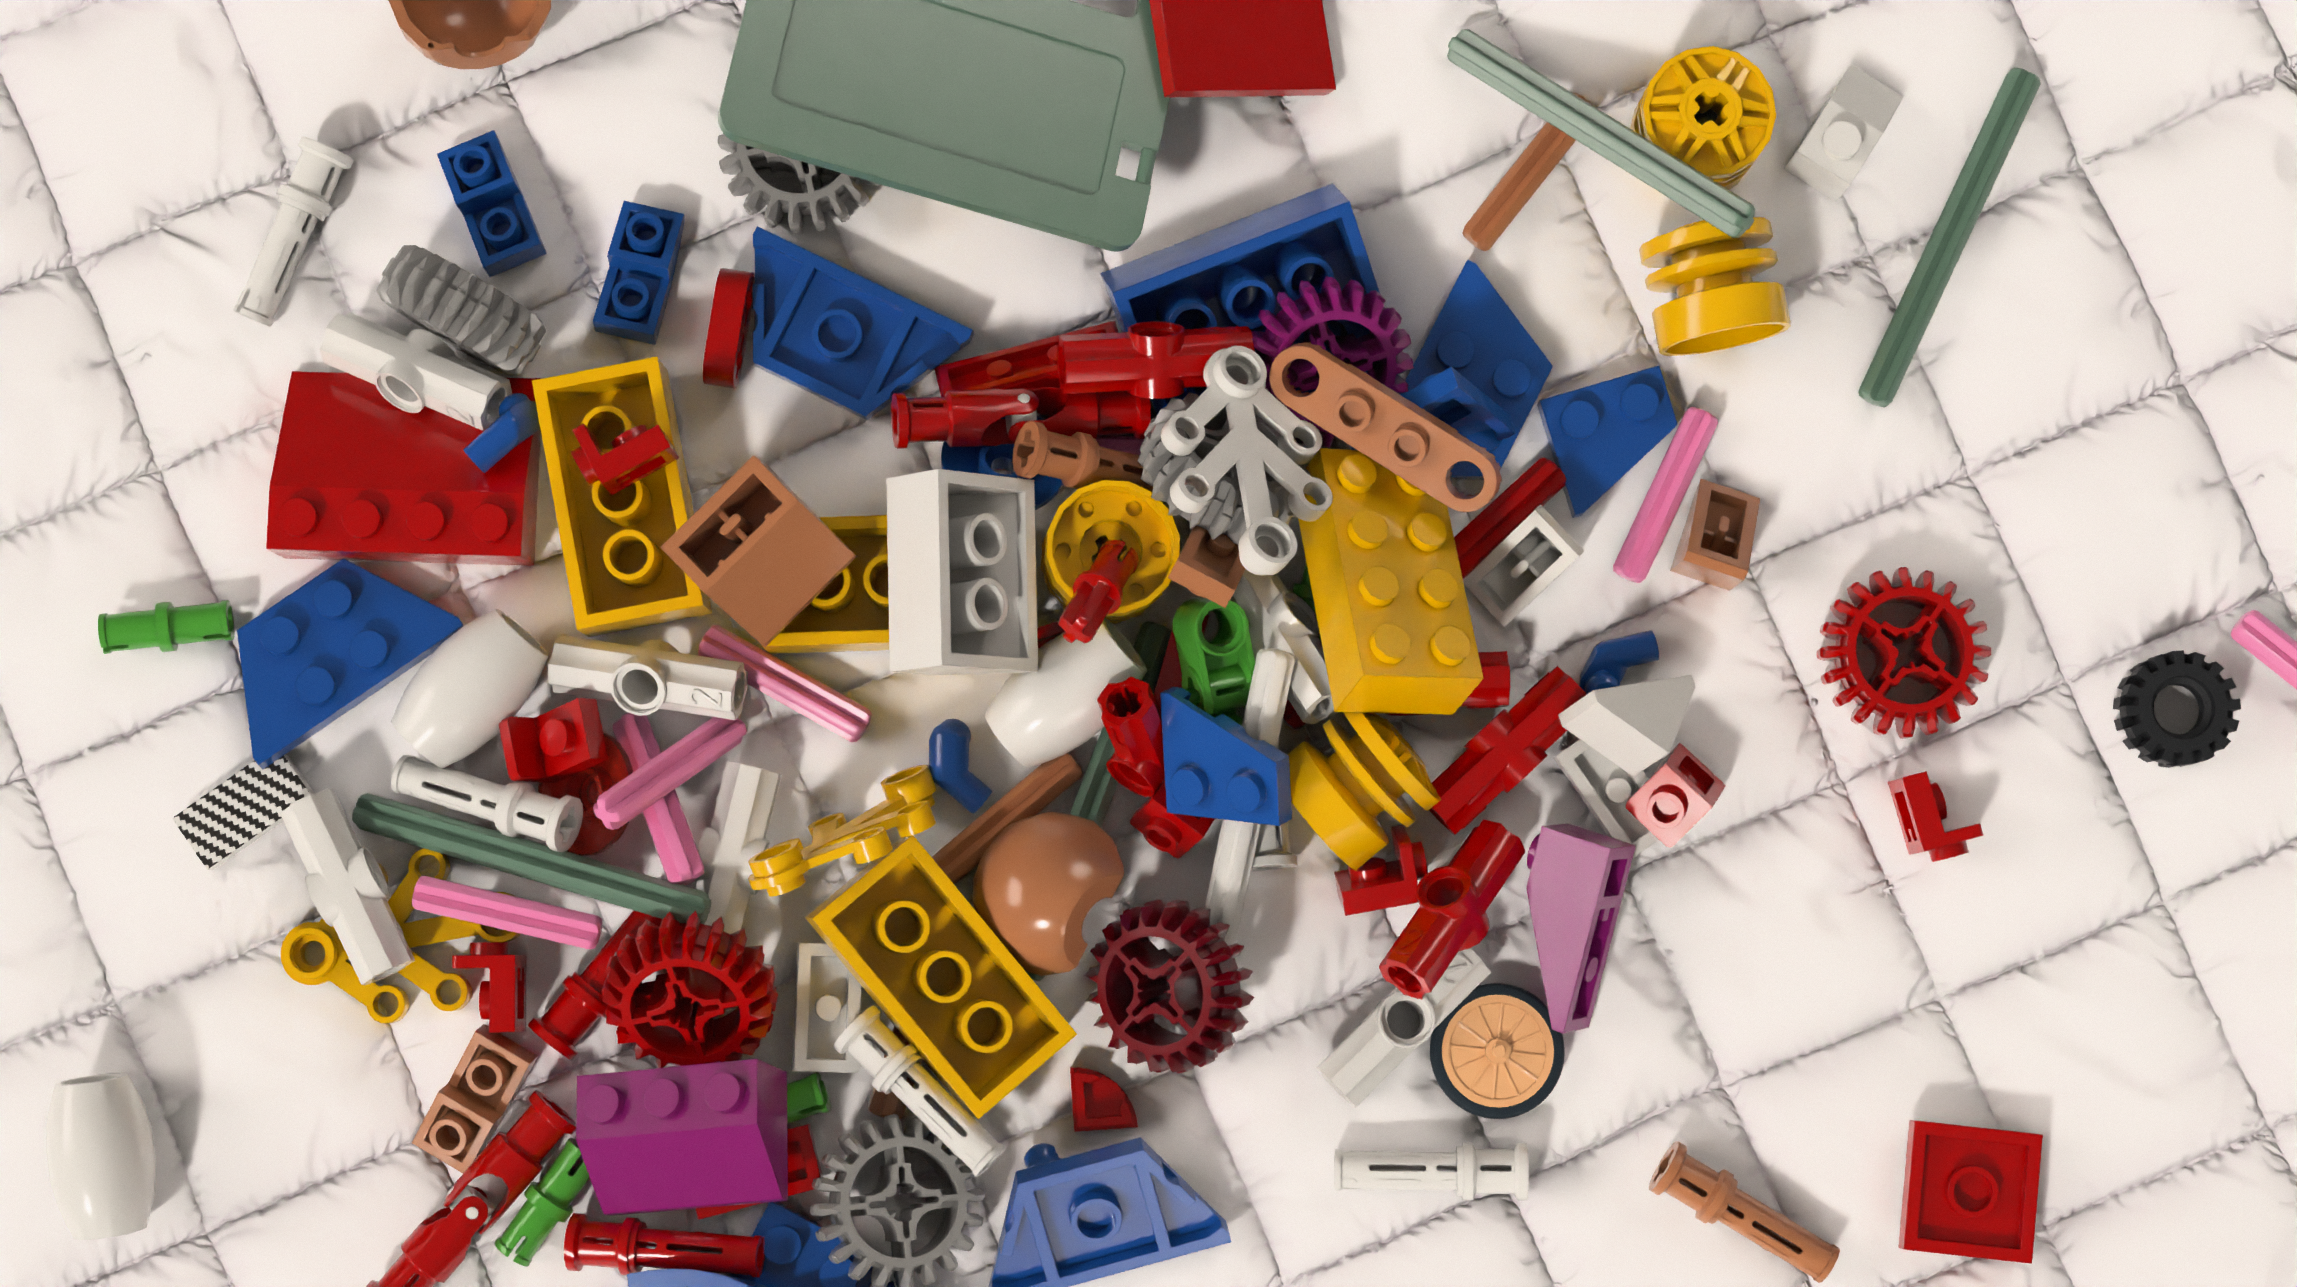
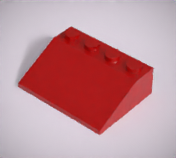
[266,371,541,566]

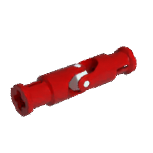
[891,386,1151,449]
[366,1090,576,1287]

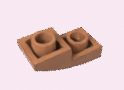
[412,1024,538,1173]

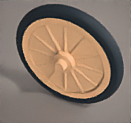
[1430,983,1565,1119]

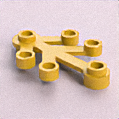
[748,764,937,897]
[281,848,521,1023]

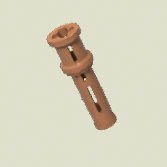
[1012,421,1153,492]
[1648,1141,1840,1283]

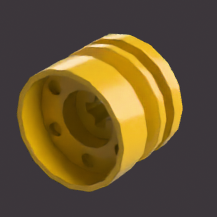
[1630,46,1776,189]
[1639,217,1791,356]
[1041,480,1180,624]
[1287,712,1441,871]

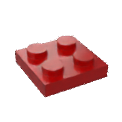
[1898,1120,2043,1264]

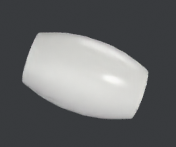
[391,609,549,768]
[985,618,1147,768]
[46,1073,156,1240]

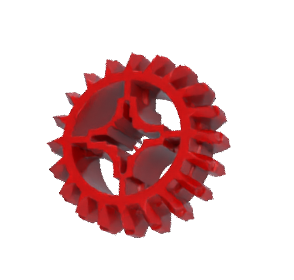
[1816,567,1992,739]
[602,910,778,1068]

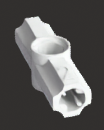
[319,312,512,431]
[1230,548,1338,724]
[548,635,748,720]
[695,761,782,934]
[280,788,416,985]
[1316,948,1491,1108]

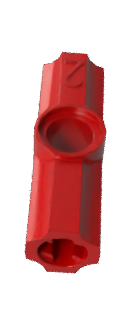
[1057,321,1255,399]
[1429,666,1586,835]
[1379,819,1525,1000]

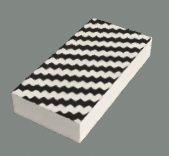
[172,754,314,871]

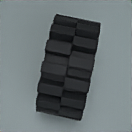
[2113,650,2241,768]

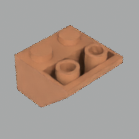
[660,455,857,647]

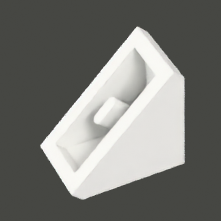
[1463,505,1584,627]
[1558,674,1696,777]

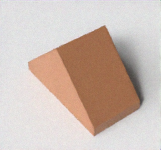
[1670,479,1760,591]

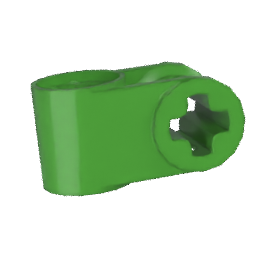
[1173,597,1255,716]

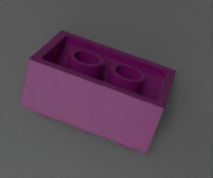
[576,1059,788,1216]

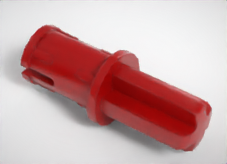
[1058,540,1139,643]

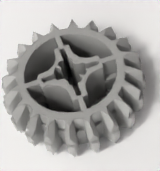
[717,134,880,233]
[376,245,546,375]
[1138,392,1310,545]
[810,1114,985,1287]

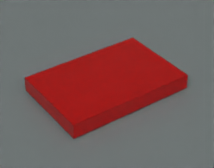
[1149,0,1336,98]

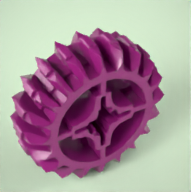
[1252,276,1414,448]

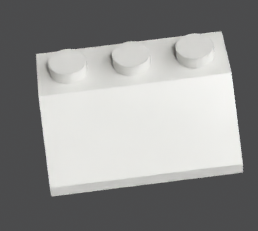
[886,469,1038,675]

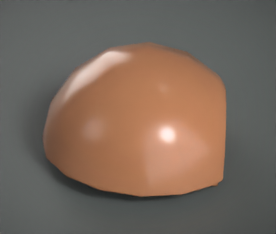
[388,0,551,69]
[972,812,1124,976]

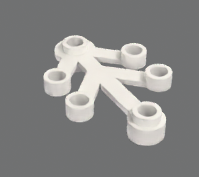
[1160,346,1333,576]

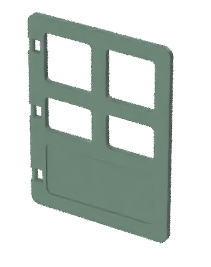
[718,0,1170,252]

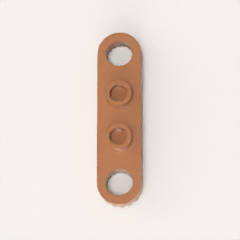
[1269,342,1502,512]

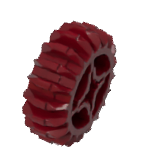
[1084,899,1255,1074]

